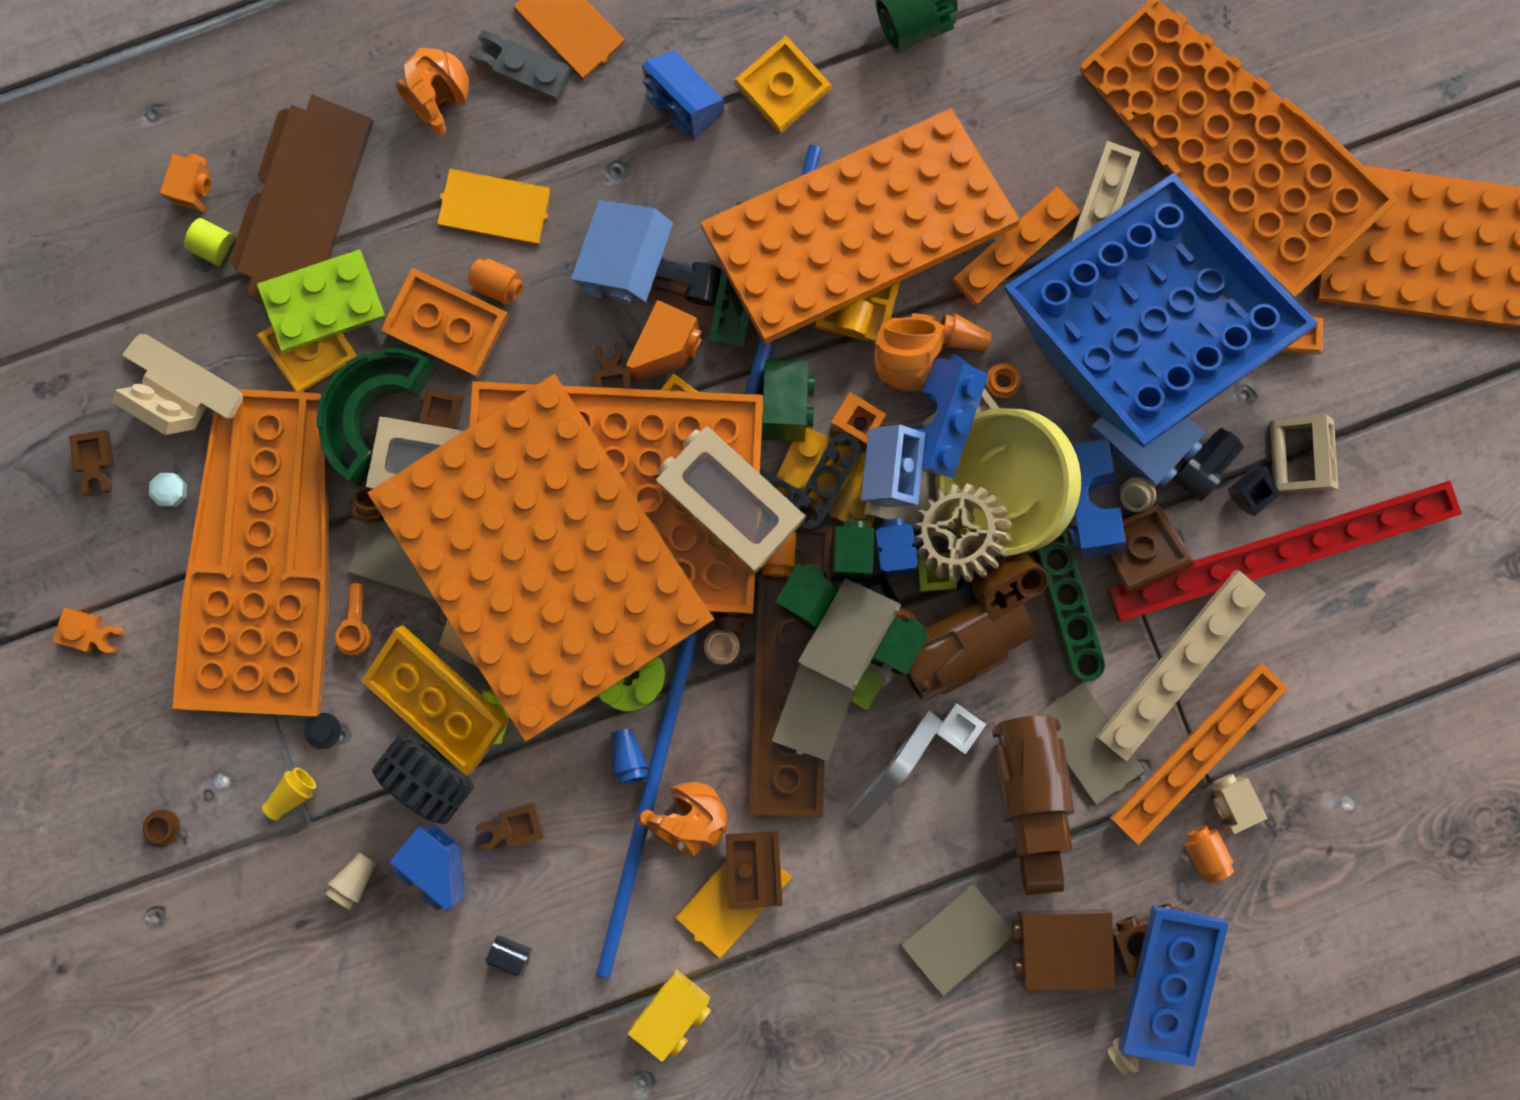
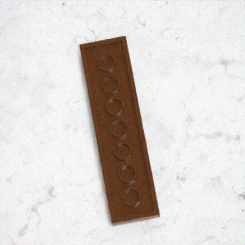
[750,524,832,817]

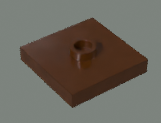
[1104,504,1194,596]

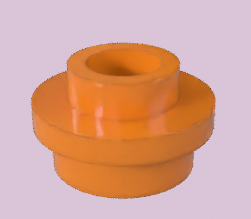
[985,363,1021,399]

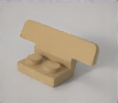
[112,334,243,435]

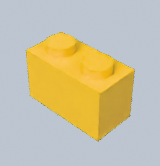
[628,969,711,1062]

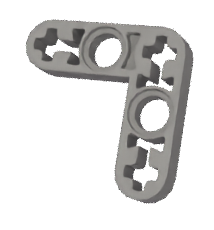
[846,710,943,828]

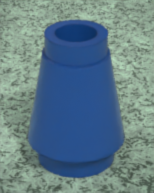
[611,729,648,785]

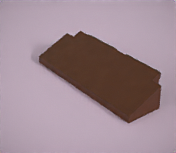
[230,94,373,304]

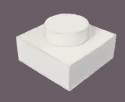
[936,703,986,754]

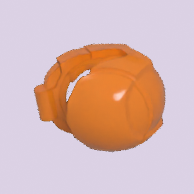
[395,48,469,136]
[875,313,945,391]
[637,782,728,858]

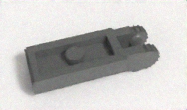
[469,30,571,101]

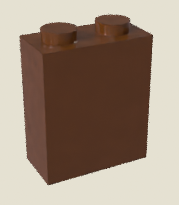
[1012,909,1116,991]

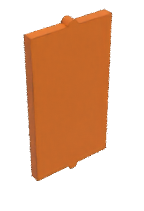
[514,0,625,80]

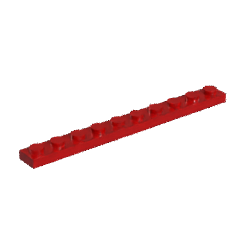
[1107,480,1462,622]

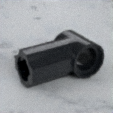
[651,258,722,307]
[1172,428,1244,502]

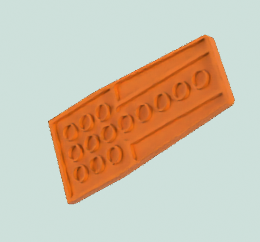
[172,389,329,717]

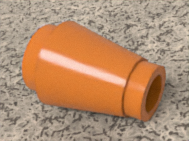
[940,313,992,353]

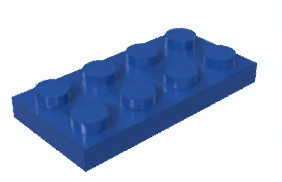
[1118,906,1229,1067]

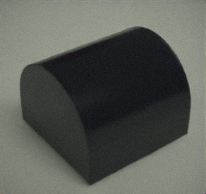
[1228,465,1281,517]
[485,935,532,976]

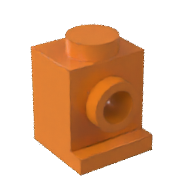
[160,153,211,214]
[830,392,887,449]

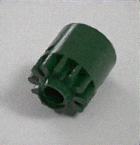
[875,0,958,53]

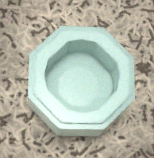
[149,473,187,507]

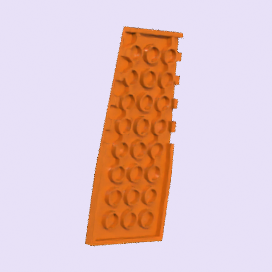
[1080,0,1399,298]

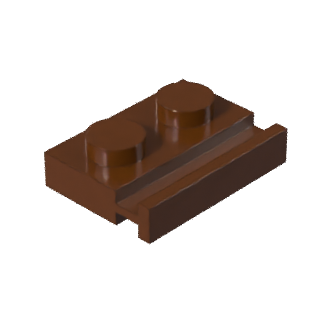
[725,831,783,909]

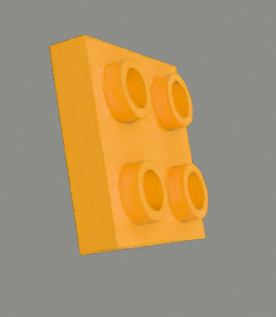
[815,282,900,343]

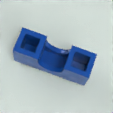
[911,358,989,479]
[1070,438,1126,558]

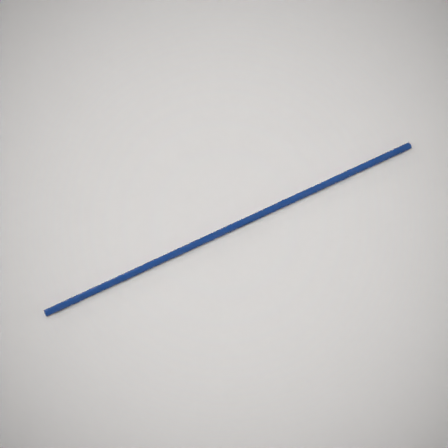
[596,145,822,978]

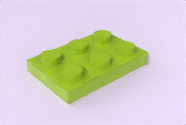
[257,249,386,353]

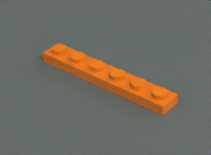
[1109,663,1289,845]

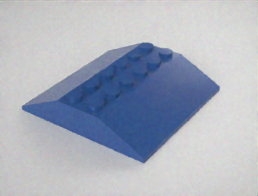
[1004,173,1318,448]

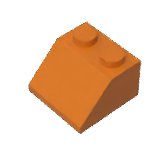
[626,300,703,382]

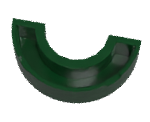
[316,348,436,487]
[775,564,929,676]

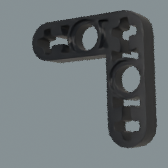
[758,433,862,531]

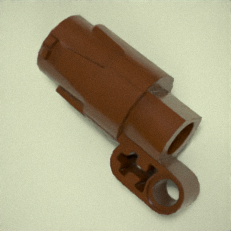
[906,553,1049,702]
[992,715,1074,895]

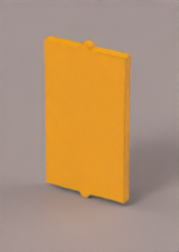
[437,169,551,245]
[675,860,792,958]

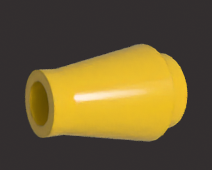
[262,767,316,821]

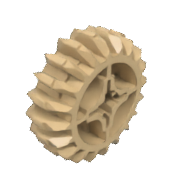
[913,483,1012,582]

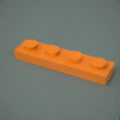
[952,186,1081,307]

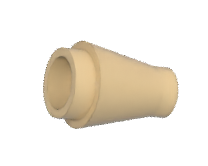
[325,852,377,910]

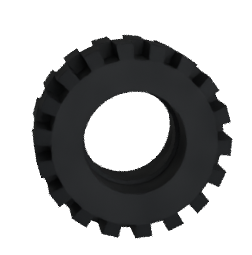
[372,733,474,824]

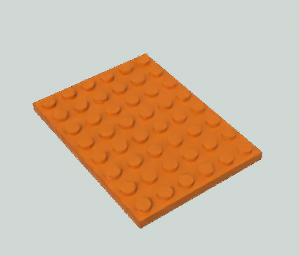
[367,373,715,742]
[469,381,763,614]

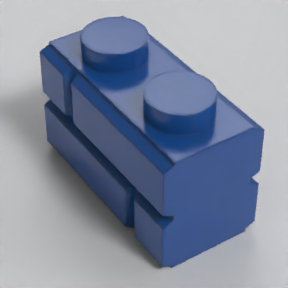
[876,518,919,577]

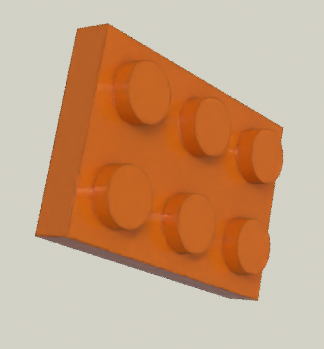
[380,268,509,378]

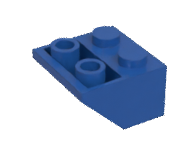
[642,50,725,140]
[390,822,465,911]

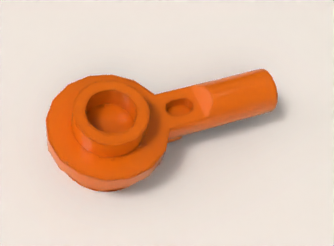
[335,583,371,656]

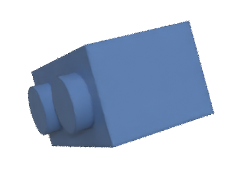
[861,425,926,508]

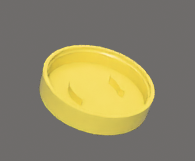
[935,408,1081,556]

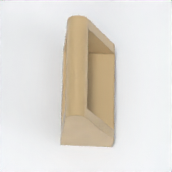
[1270,414,1338,492]

